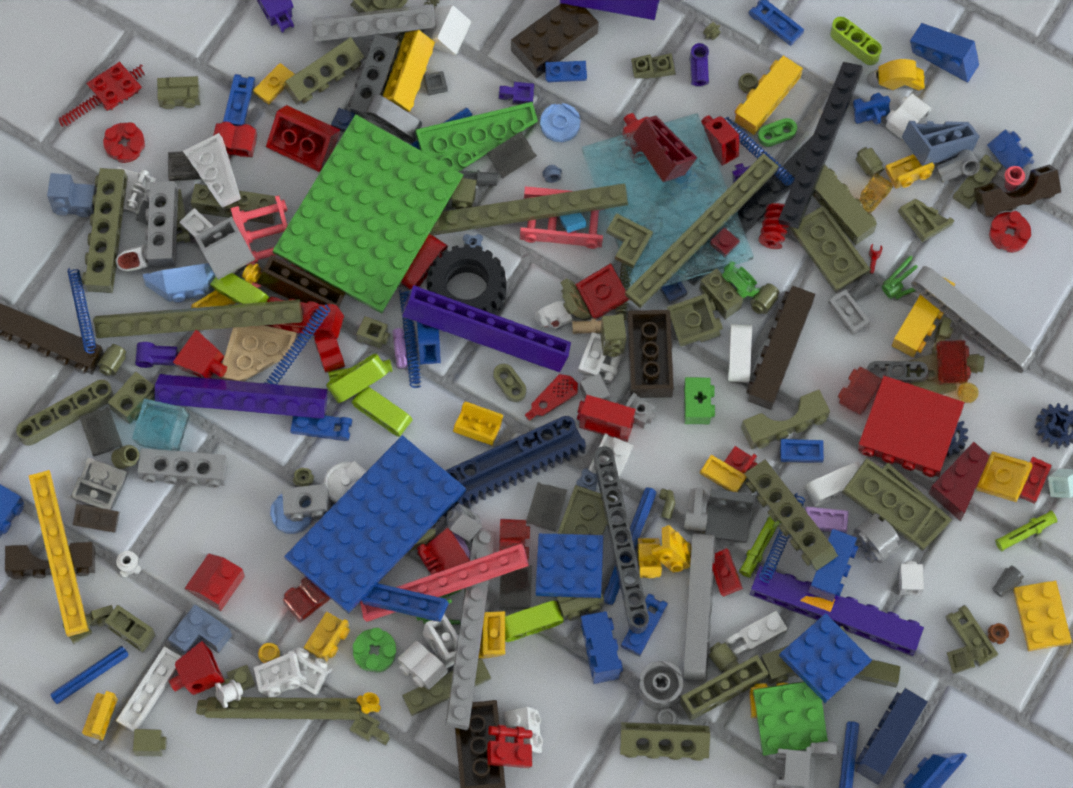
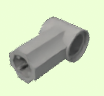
[936,149,980,183]
[684,488,708,532]

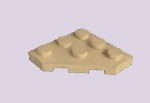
[219,325,297,381]

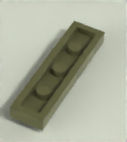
[402,658,491,716]

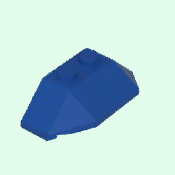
[903,753,968,788]

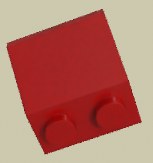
[184,553,245,612]

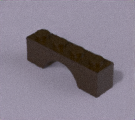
[974,164,1061,217]
[5,542,95,579]

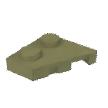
[898,199,954,242]

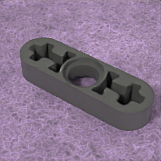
[867,361,929,382]

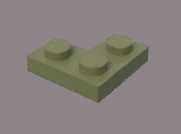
[606,213,653,268]
[560,278,592,321]

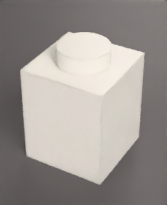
[898,561,924,595]

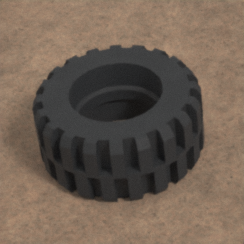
[427,244,506,315]

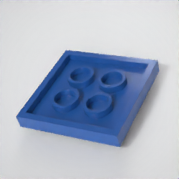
[535,533,604,598]
[779,613,872,703]

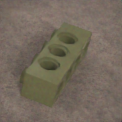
[282,37,365,105]
[191,184,277,225]
[680,655,769,721]
[620,722,710,761]

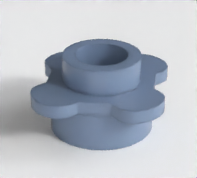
[463,234,483,251]
[576,468,598,491]

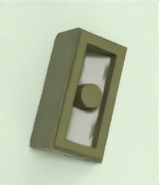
[854,660,901,688]

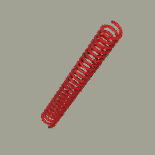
[59,64,145,127]

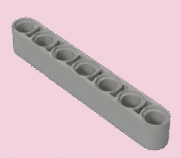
[911,266,1035,373]
[684,534,716,681]

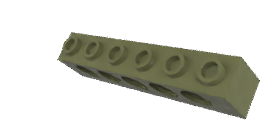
[82,168,128,293]
[744,459,838,571]

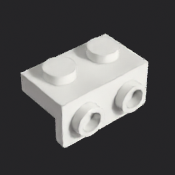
[504,707,543,754]

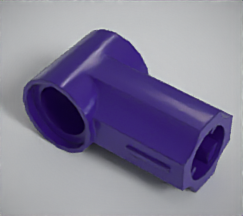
[689,43,709,87]
[135,342,178,368]

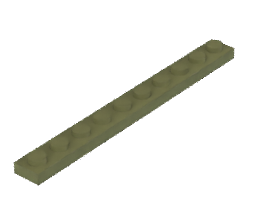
[625,153,779,308]
[430,183,628,235]
[93,300,303,338]

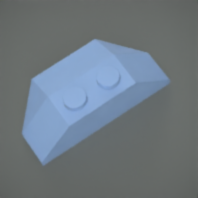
[143,263,216,302]

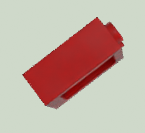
[577,395,636,442]

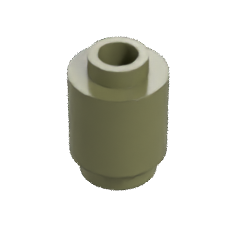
[855,147,884,178]
[750,283,780,314]
[97,344,127,376]
[111,445,140,469]
[708,642,739,673]

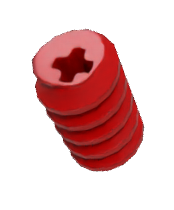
[758,203,788,249]

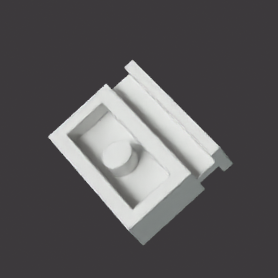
[588,434,634,482]

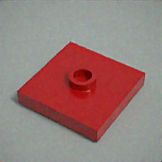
[575,263,630,319]

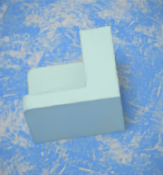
[1048,469,1073,498]

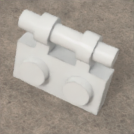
[578,332,625,383]

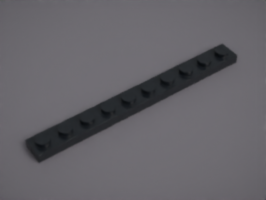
[778,62,863,229]
[679,137,812,286]

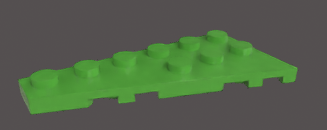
[415,102,538,171]

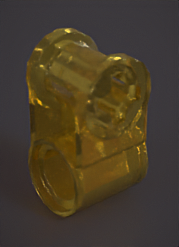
[859,173,894,213]

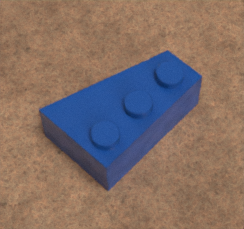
[910,23,979,83]
[808,529,858,602]
[580,611,623,684]

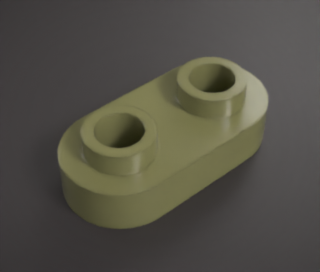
[493,363,526,402]

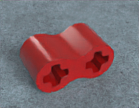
[313,336,345,373]

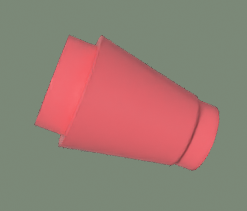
[1005,166,1025,191]

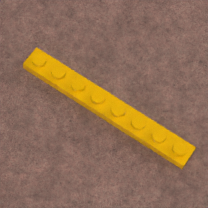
[28,470,89,637]

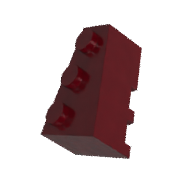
[632,115,697,183]
[928,442,990,521]

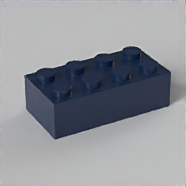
[855,688,928,785]

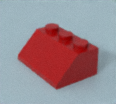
[266,105,340,172]

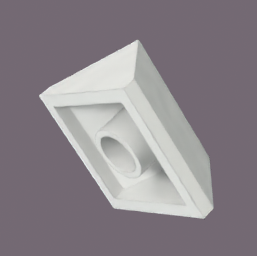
[423,5,471,56]

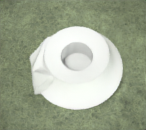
[324,461,367,502]

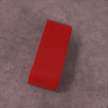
[400,234,448,290]

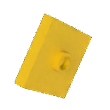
[976,451,1033,502]

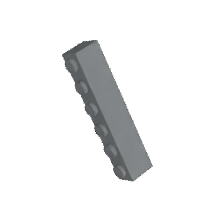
[311,4,436,42]

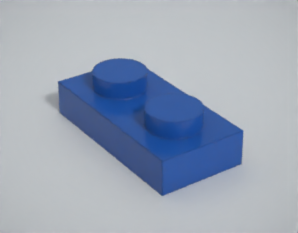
[780,439,824,463]

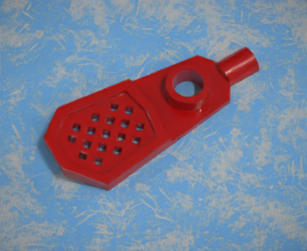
[525,374,578,421]

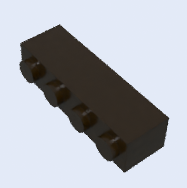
[257,255,346,307]

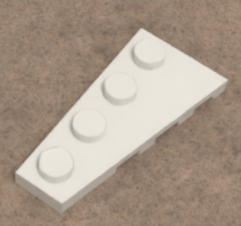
[183,133,241,208]

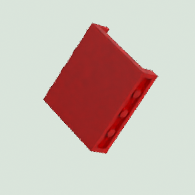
[858,375,965,478]

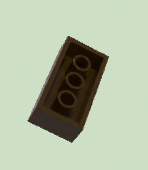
[511,3,599,78]
[627,310,674,398]
[455,700,506,788]

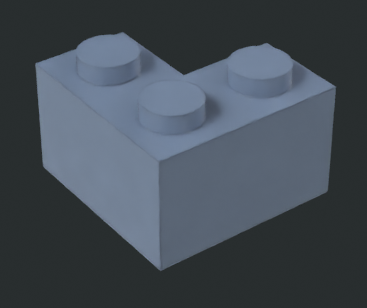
[47,173,97,217]
[168,605,232,655]

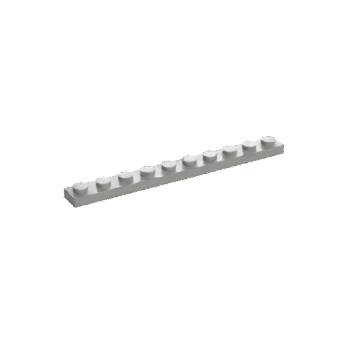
[445,528,496,730]

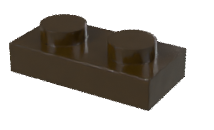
[72,504,120,533]

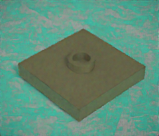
[903,351,957,394]

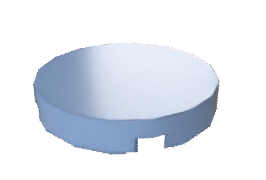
[540,103,581,142]
[270,494,313,534]

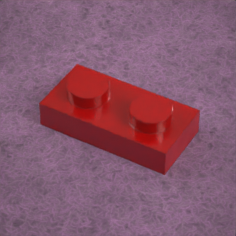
[1019,456,1052,504]
[712,548,743,597]

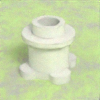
[116,551,141,578]
[215,680,243,708]

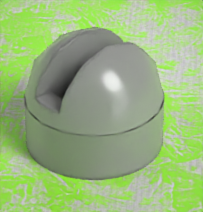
[867,69,880,87]

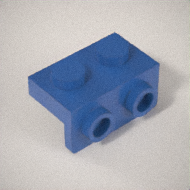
[545,61,587,83]
[987,129,1035,170]

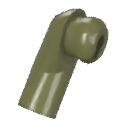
[659,488,676,519]

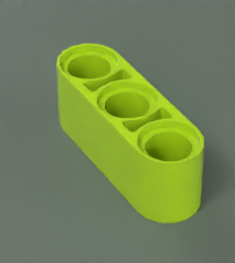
[830,16,882,65]
[210,273,269,304]
[326,353,389,403]
[351,387,413,437]
[505,600,564,642]

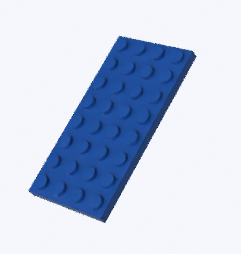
[284,435,466,614]

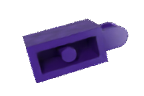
[257,0,294,33]

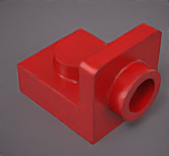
[724,446,758,474]

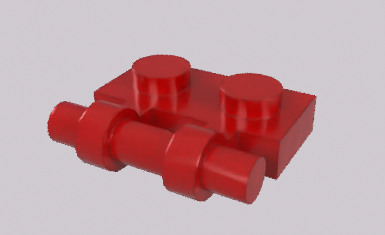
[487,725,533,769]

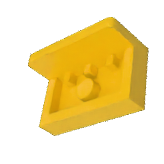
[885,154,935,189]
[453,401,503,446]
[652,525,692,573]

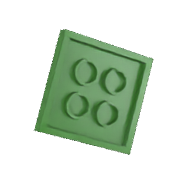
[753,681,828,756]

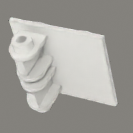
[107,167,156,213]

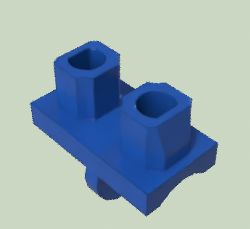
[853,93,890,125]

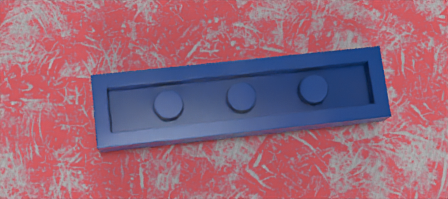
[361,583,449,622]

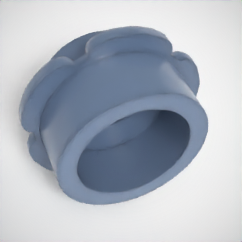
[542,165,562,183]

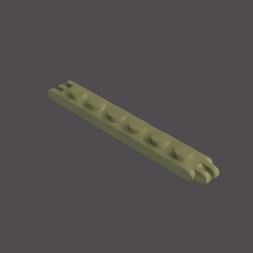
[196,697,360,720]

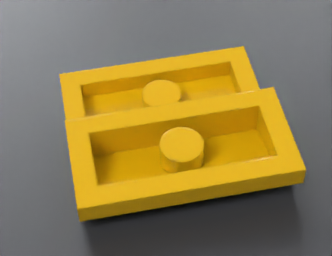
[478,611,505,659]

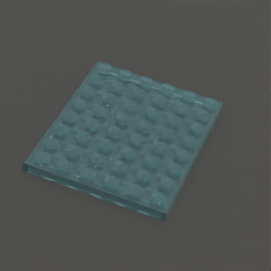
[582,113,754,287]

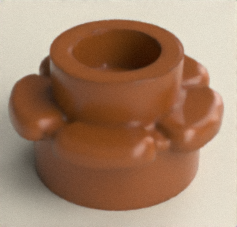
[988,623,1009,644]

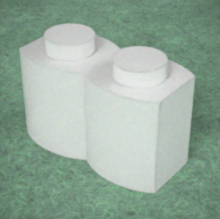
[886,94,931,141]
[397,641,448,689]

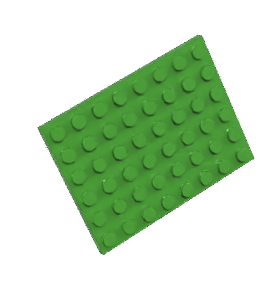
[273,114,464,314]

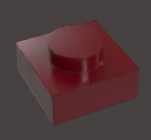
[710,227,740,257]

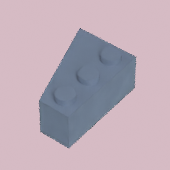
[902,121,980,166]

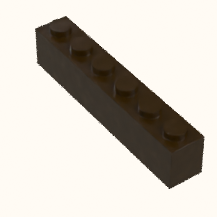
[746,285,816,410]
[0,303,104,375]

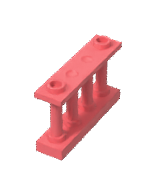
[520,186,605,249]
[231,195,304,289]

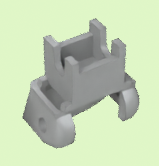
[773,741,842,788]

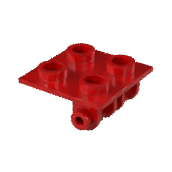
[86,61,142,111]
[417,528,470,575]

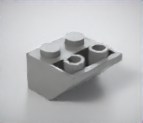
[195,217,255,280]

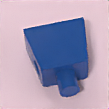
[417,322,441,365]

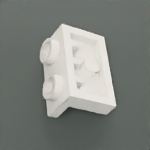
[288,647,333,695]
[254,652,307,697]

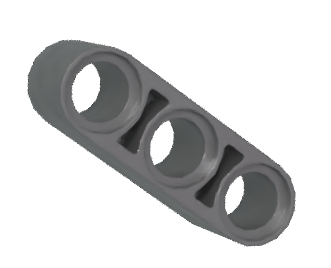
[365,95,422,143]

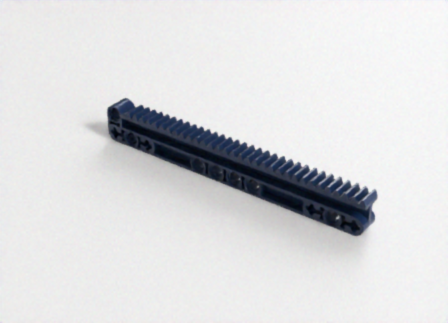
[438,416,586,521]

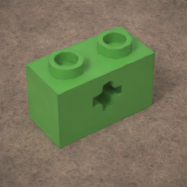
[684,377,715,425]

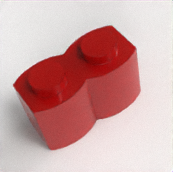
[213,122,257,157]

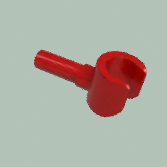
[869,244,883,274]

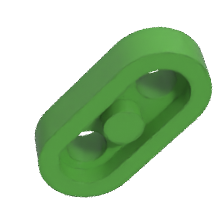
[758,118,797,147]

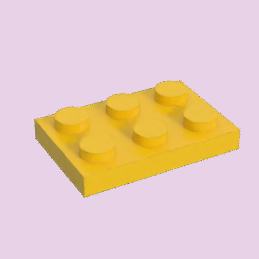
[1013,580,1072,652]

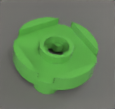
[722,261,760,298]
[353,627,396,673]

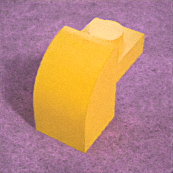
[878,59,925,91]
[637,538,662,578]

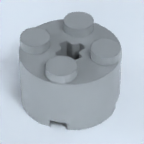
[852,513,902,563]
[638,661,683,710]

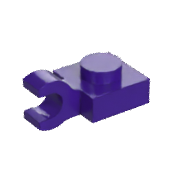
[498,82,534,104]

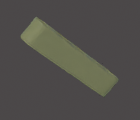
[16,379,114,446]

